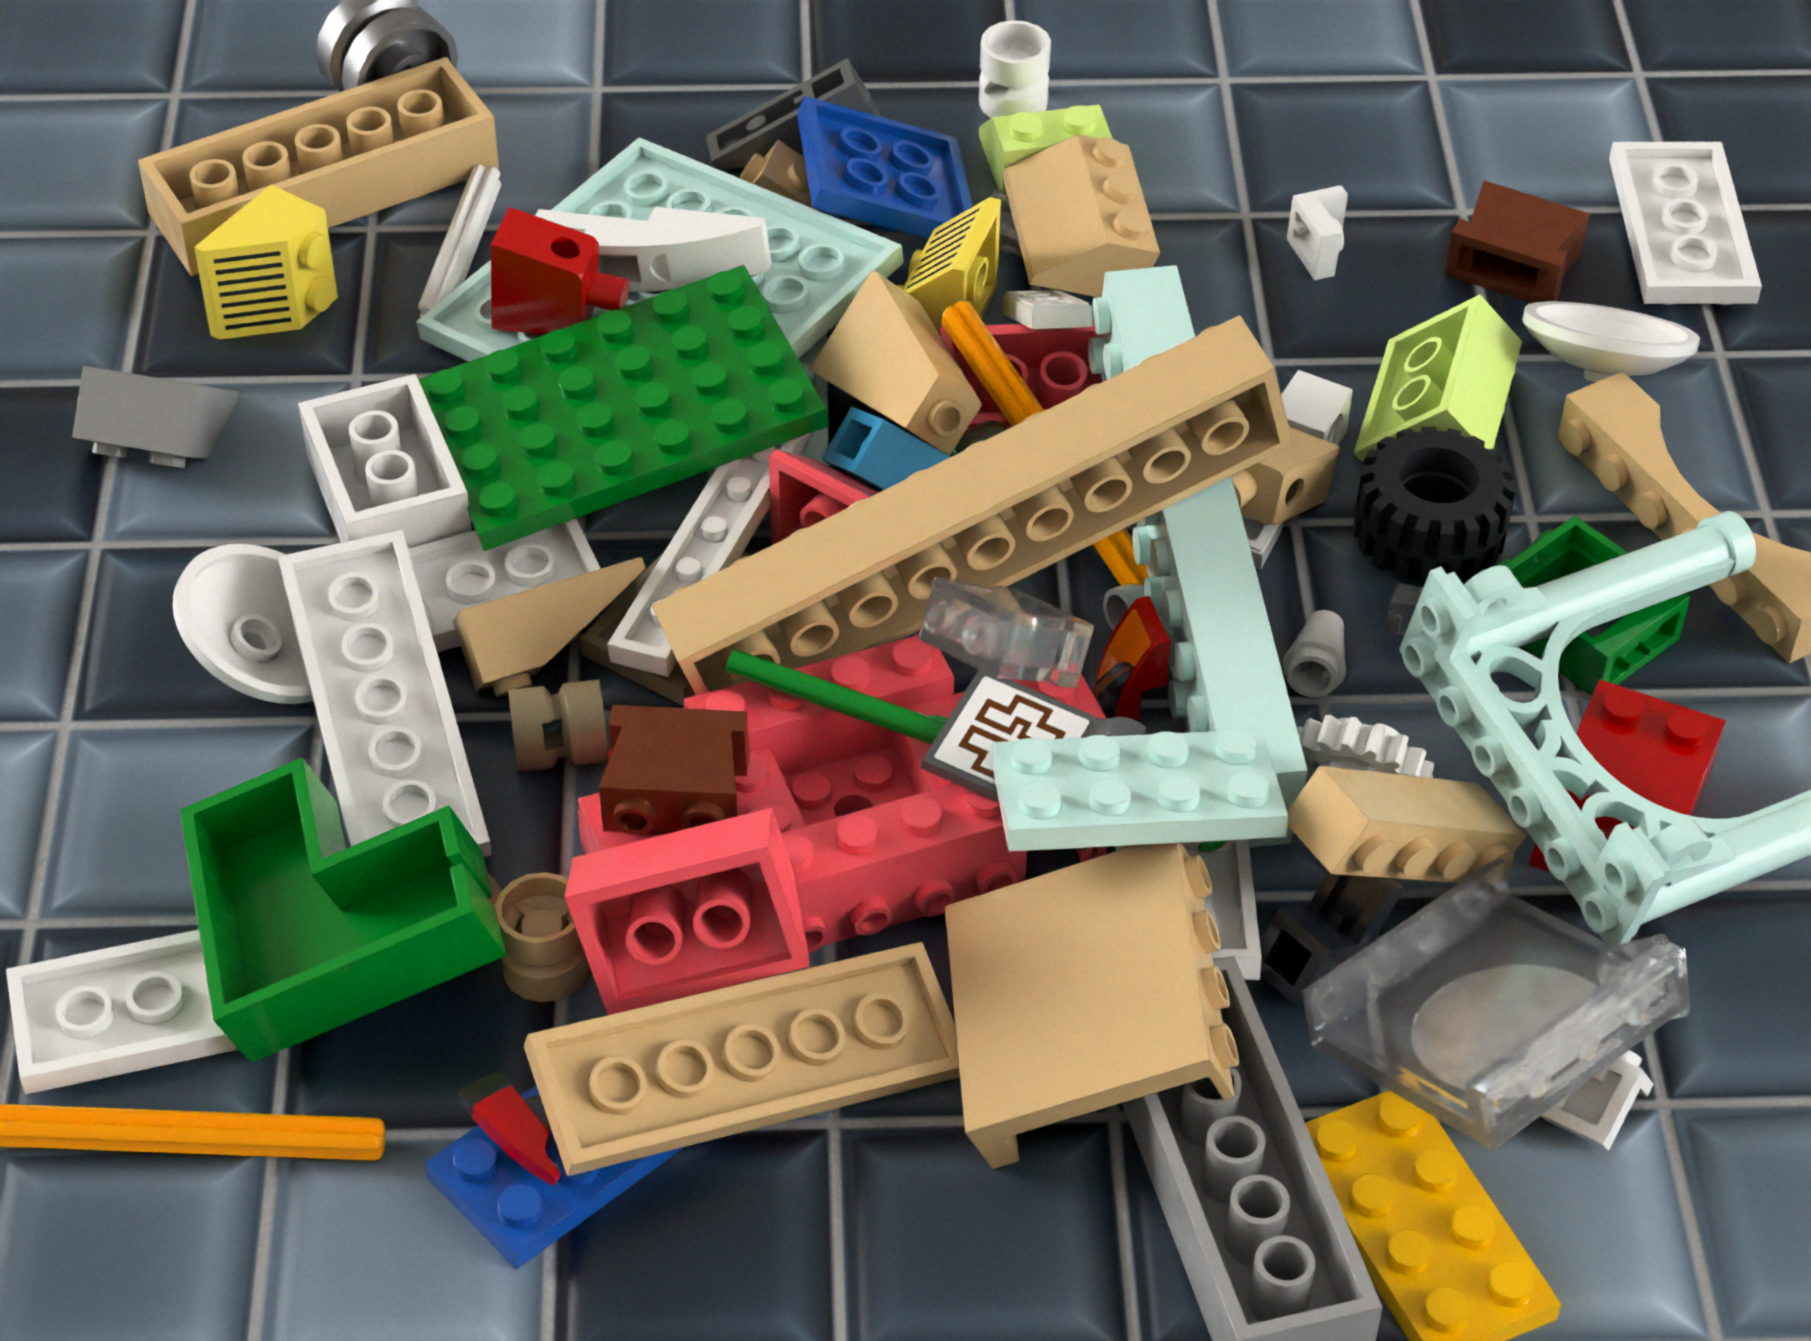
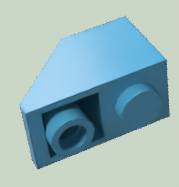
[821,407,950,492]

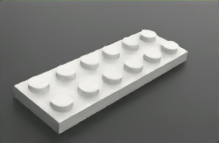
[278,530,492,857]

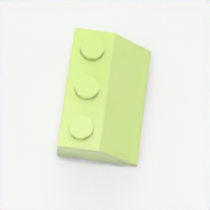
[1353,294,1522,462]

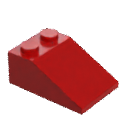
[1529,679,1726,873]

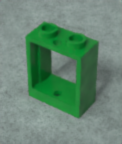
[1497,516,1690,696]

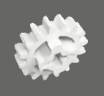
[1297,715,1435,783]

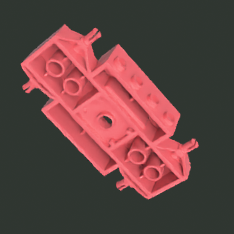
[578,632,1107,953]

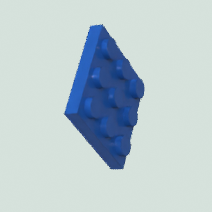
[797,96,973,240]

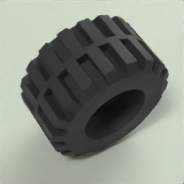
[1353,427,1515,585]

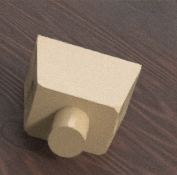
[1232,427,1340,525]

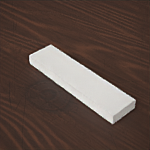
[1002,289,1093,329]

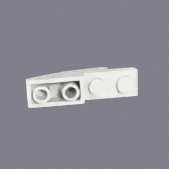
[535,206,772,292]

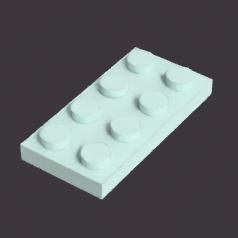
[992,728,1288,852]

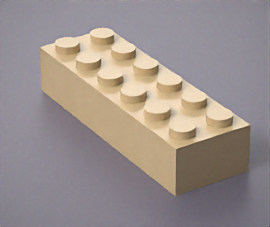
[138,57,499,276]

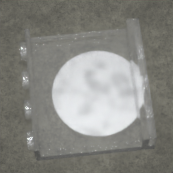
[1302,857,1690,1151]

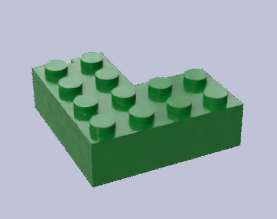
[180,757,507,1063]

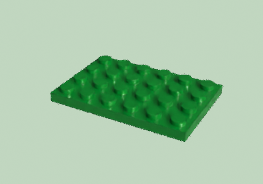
[418,265,830,551]

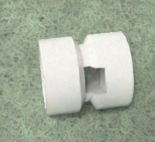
[979,20,1051,118]

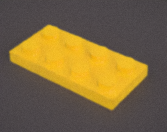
[1305,1082,1561,1341]

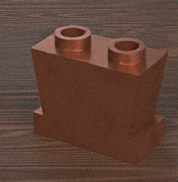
[1445,180,1590,303]
[599,705,749,835]

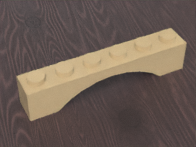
[1557,371,1811,663]

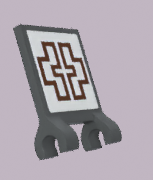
[921,667,1146,851]

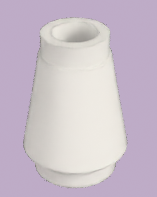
[1283,610,1346,697]

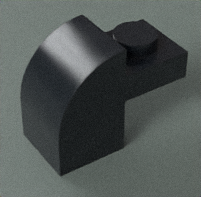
[1260,871,1405,1006]

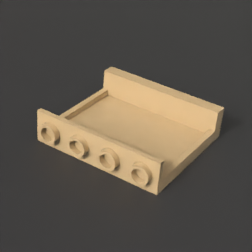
[945,843,1239,1169]

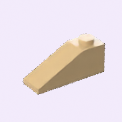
[453,557,646,697]

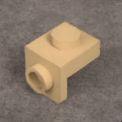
[739,140,818,210]

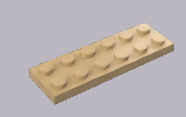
[524,942,960,1176]

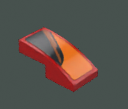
[1093,596,1171,722]

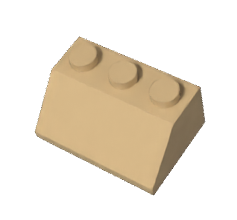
[1002,134,1160,297]

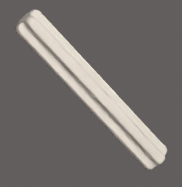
[418,165,501,318]

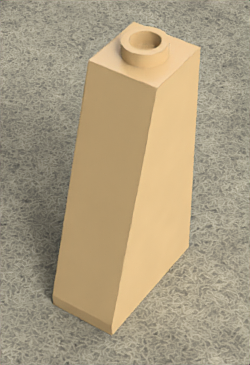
[809,270,982,456]

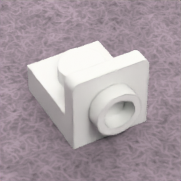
[1287,186,1348,281]
[1540,1039,1654,1151]

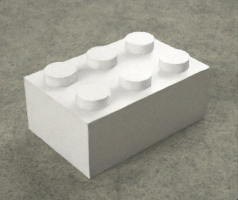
[298,374,472,548]

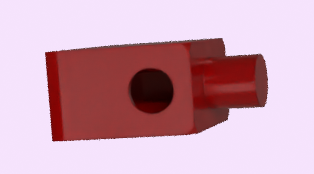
[490,207,629,335]

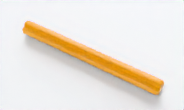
[941,300,1149,586]
[0,1104,386,1161]

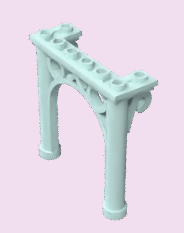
[1399,511,1811,954]

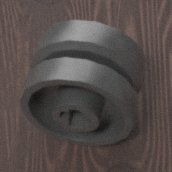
[316,0,458,92]

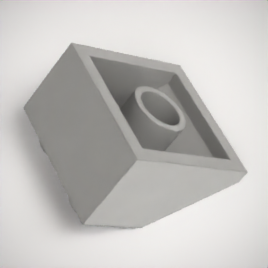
[72,366,239,468]

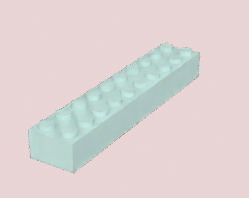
[1088,265,1308,848]

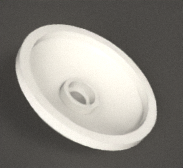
[1522,301,1700,382]
[173,544,313,704]

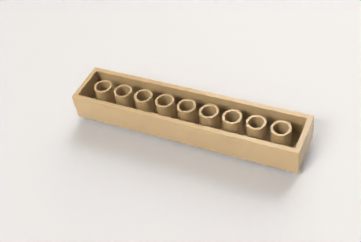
[651,315,1293,695]

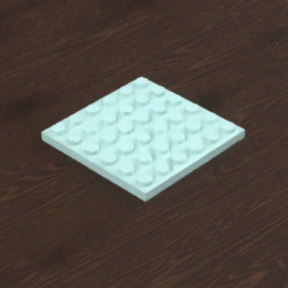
[416,137,904,362]

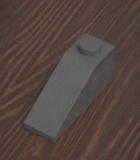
[706,58,881,170]

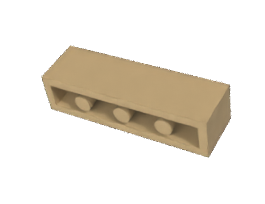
[1287,766,1527,885]

